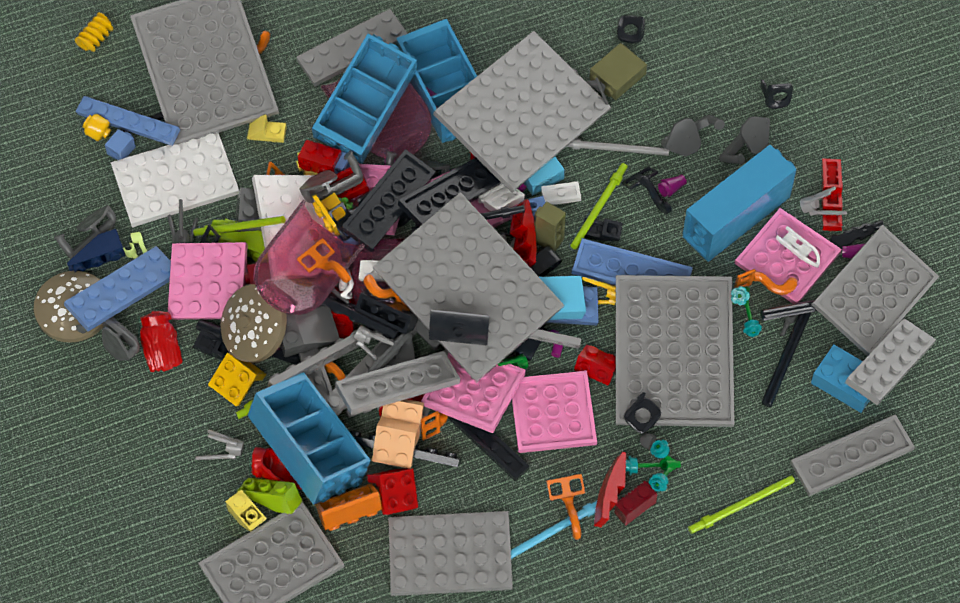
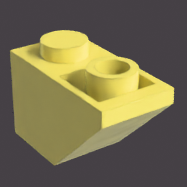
[225,489,266,532]

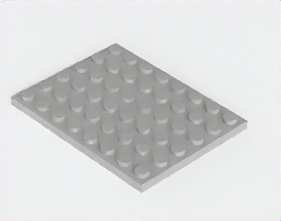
[130,0,279,145]
[433,31,611,193]
[373,192,564,383]
[616,275,734,427]

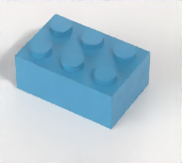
[811,344,870,413]

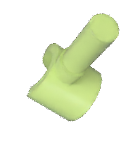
[131,232,147,254]
[123,243,138,259]

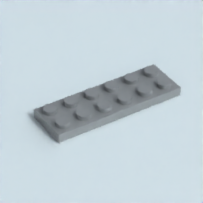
[296,9,408,87]
[845,318,936,406]
[335,351,460,415]
[790,414,915,496]

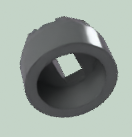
[640,433,656,450]

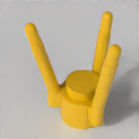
[582,277,616,305]

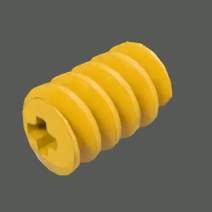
[75,12,114,52]

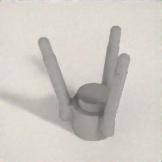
[800,187,847,216]
[354,325,394,361]
[195,429,244,460]

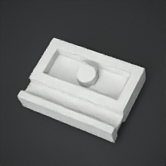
[478,183,525,211]

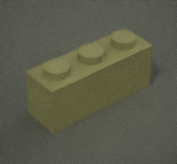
[534,201,566,251]

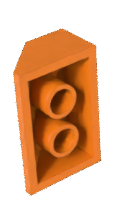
[315,483,382,531]

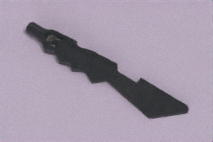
[830,220,884,249]

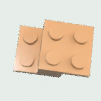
[372,399,424,469]

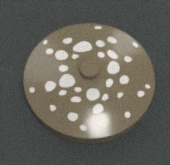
[34,271,104,343]
[221,284,287,363]

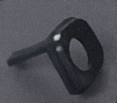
[617,15,645,43]
[761,79,793,109]
[624,392,661,434]

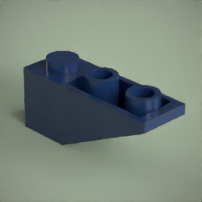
[67,229,125,272]

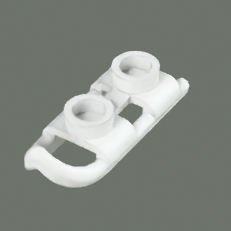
[776,226,820,268]
[335,263,354,299]

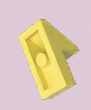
[247,115,286,143]

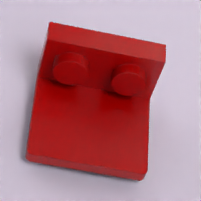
[367,468,418,515]

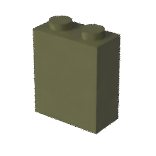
[590,43,647,100]

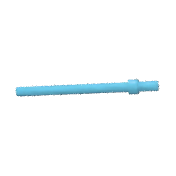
[511,501,597,559]

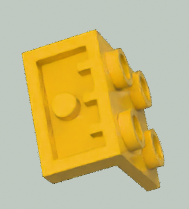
[312,193,345,237]
[208,353,266,406]

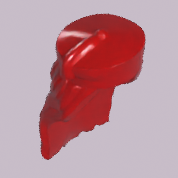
[140,311,183,372]
[251,447,301,489]

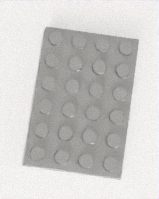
[811,225,939,356]
[198,501,345,603]
[389,511,513,596]

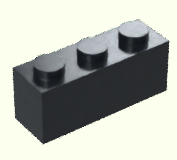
[355,290,418,334]

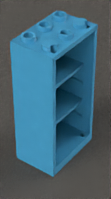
[396,19,477,143]
[312,34,417,164]
[683,145,796,262]
[247,372,371,505]

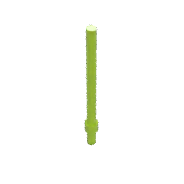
[570,163,628,249]
[193,216,286,236]
[688,475,795,534]

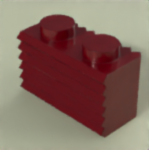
[614,481,657,526]

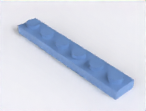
[76,96,180,146]

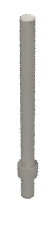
[567,138,669,156]

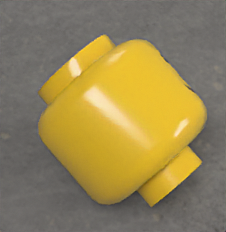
[82,114,111,141]

